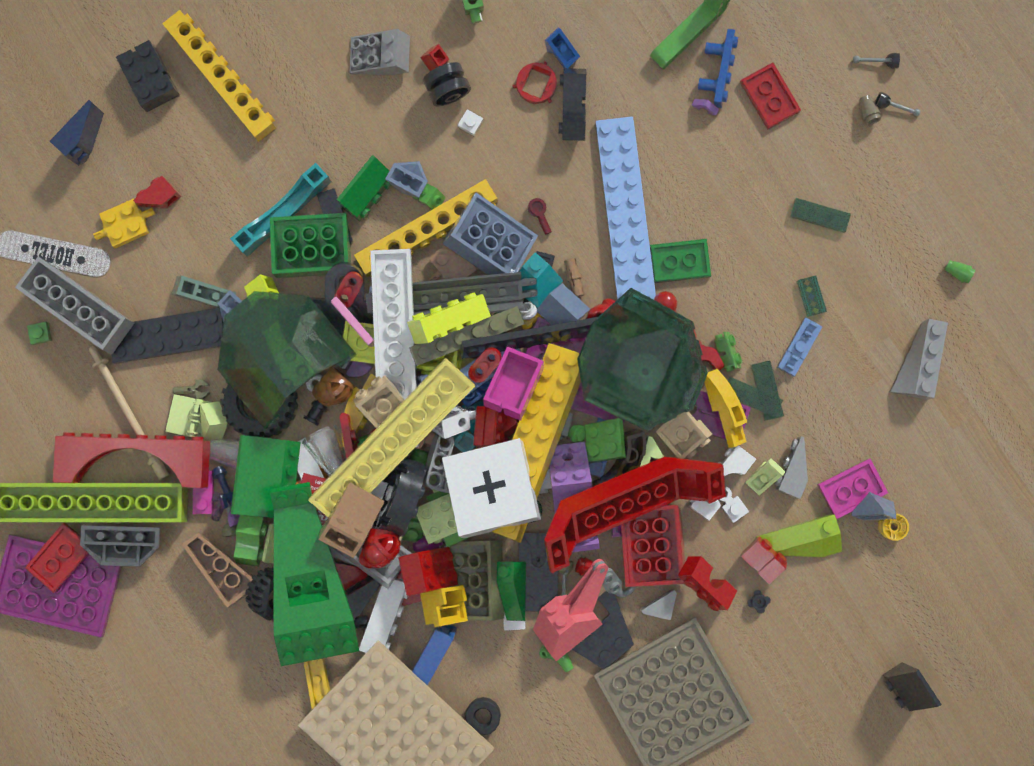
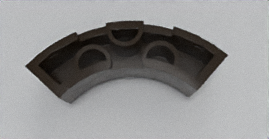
[592,428,646,487]

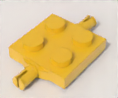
[93,198,156,249]

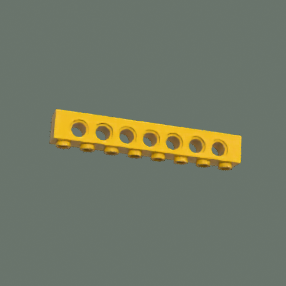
[162,10,276,142]
[354,179,498,278]

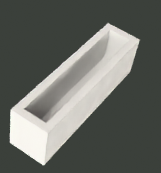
[359,578,408,653]

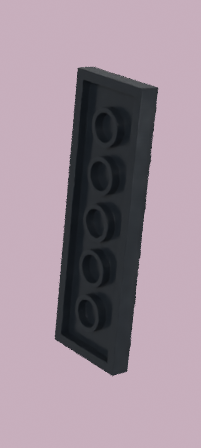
[111,308,226,364]

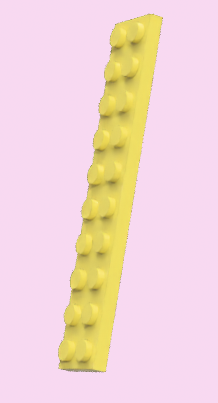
[308,358,475,517]

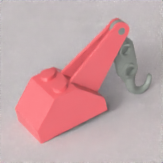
[533,559,635,661]

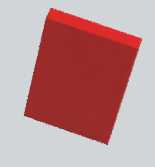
[740,63,801,130]
[25,523,89,593]

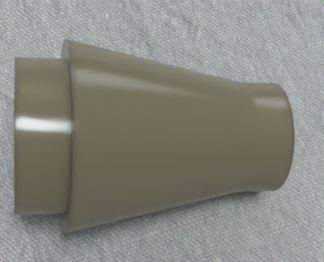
[859,95,881,125]

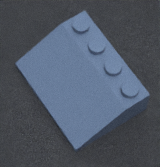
[442,193,538,275]

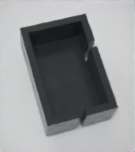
[116,40,180,112]

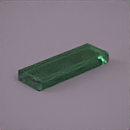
[790,198,851,233]
[751,360,784,421]
[728,377,783,418]

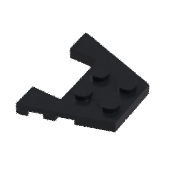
[572,591,634,669]

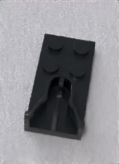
[519,533,558,611]

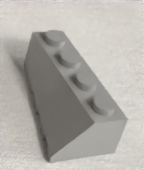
[890,319,948,400]

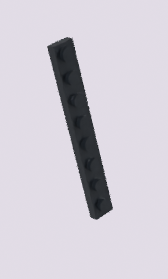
[460,315,612,359]

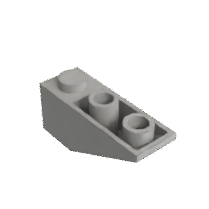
[775,436,808,499]

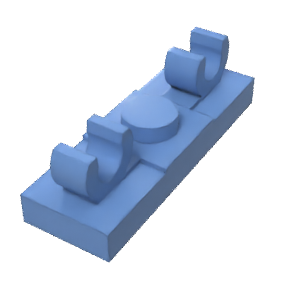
[777,317,822,377]

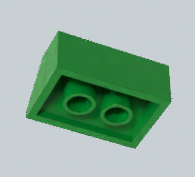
[336,155,392,222]

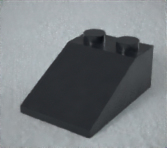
[883,662,942,711]

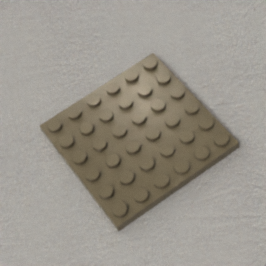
[593,617,754,766]

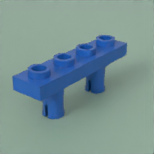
[698,29,738,108]

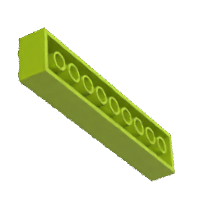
[0,483,188,522]

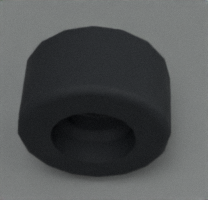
[465,697,501,735]

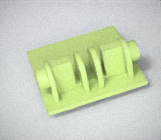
[165,394,209,437]
[417,494,458,544]

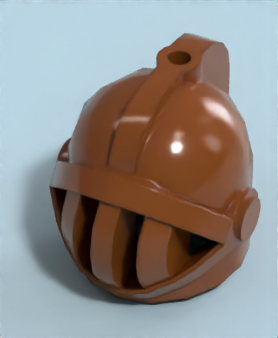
[312,366,355,406]

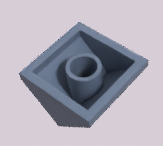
[537,283,590,325]

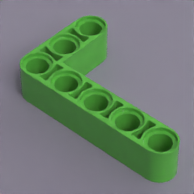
[650,0,730,69]

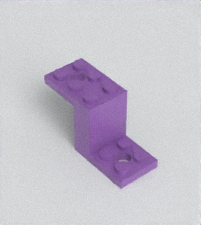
[549,442,600,552]

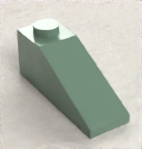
[171,276,236,308]

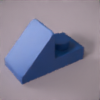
[545,27,580,68]

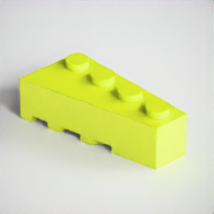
[407,292,491,344]

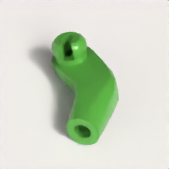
[539,645,574,672]

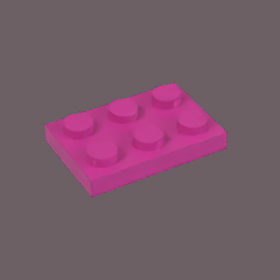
[817,459,888,519]

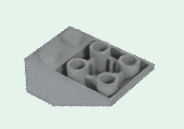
[350,29,410,75]

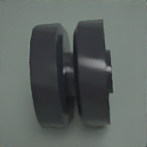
[423,62,471,107]

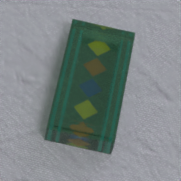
[797,275,827,317]

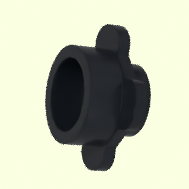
[747,590,771,614]

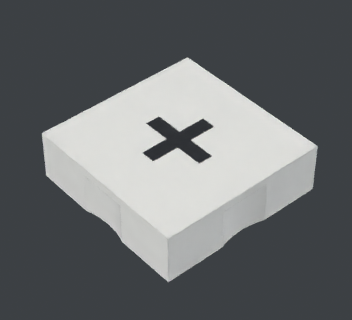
[442,438,541,538]

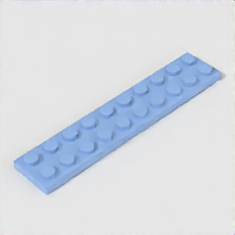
[595,117,656,306]

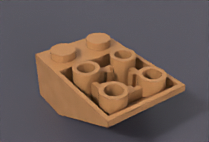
[318,482,384,558]

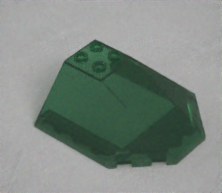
[577,288,708,431]
[217,291,357,429]

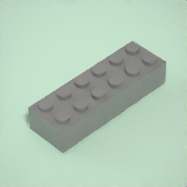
[15,257,134,354]

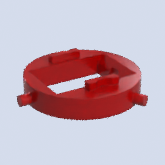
[513,61,557,104]

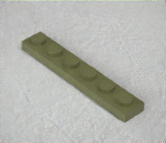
[409,306,524,366]

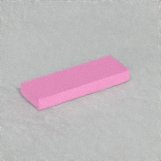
[331,297,374,347]

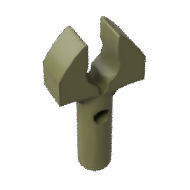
[173,379,210,399]

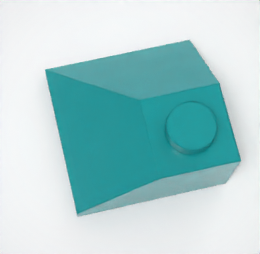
[519,253,563,309]

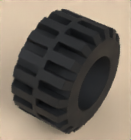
[245,567,299,621]

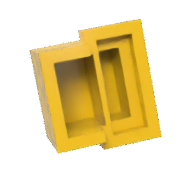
[420,585,468,627]

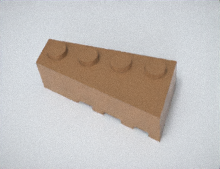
[182,533,253,608]

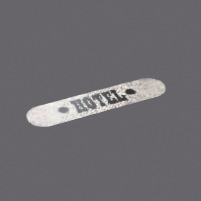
[0,231,110,277]

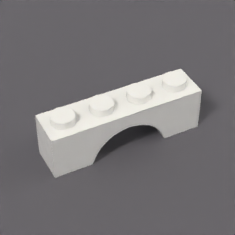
[689,446,756,521]

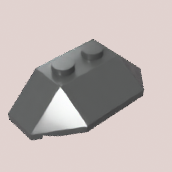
[80,525,160,566]

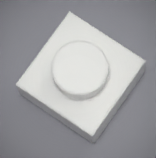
[458,109,484,136]

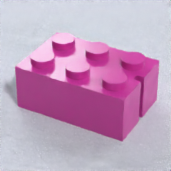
[483,347,544,421]

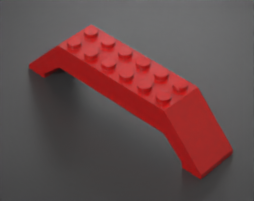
[544,456,726,573]

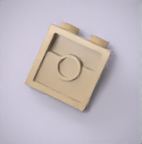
[354,375,405,428]
[656,407,712,459]

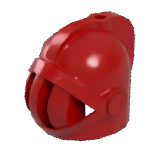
[359,528,401,569]

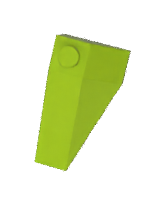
[756,514,842,557]

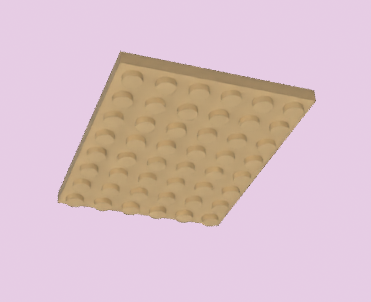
[298,640,494,766]

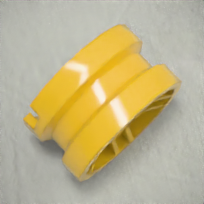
[878,513,909,541]

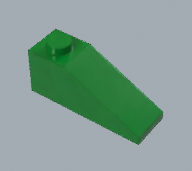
[497,562,526,621]

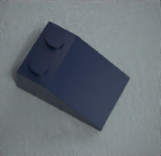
[49,100,104,166]

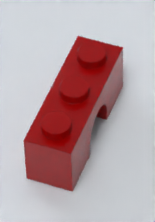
[678,556,737,611]

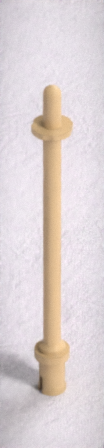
[89,346,170,481]

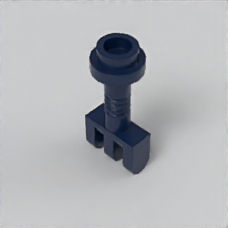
[212,466,233,509]

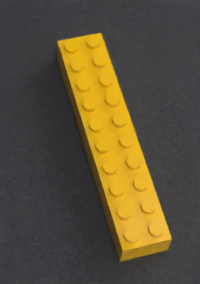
[491,343,589,543]

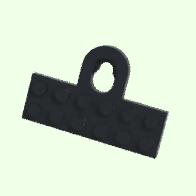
[287,262,374,338]

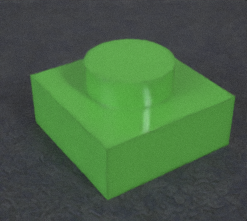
[27,322,52,345]

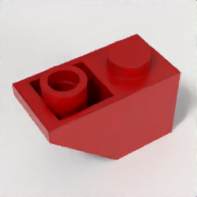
[133,176,181,209]

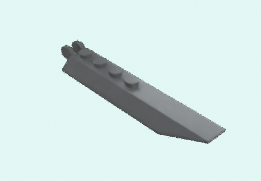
[366,272,537,315]

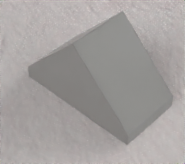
[640,589,677,620]

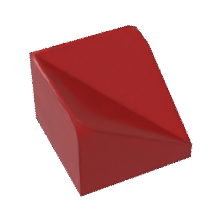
[420,44,450,71]

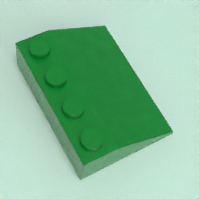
[270,213,351,278]
[231,435,301,518]

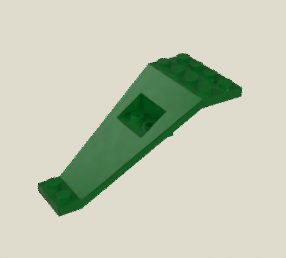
[270,482,359,666]

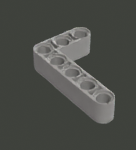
[423,434,454,494]

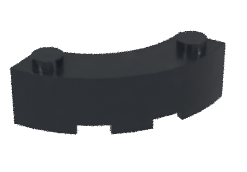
[558,68,587,141]

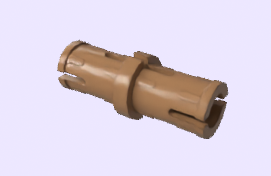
[564,258,585,297]

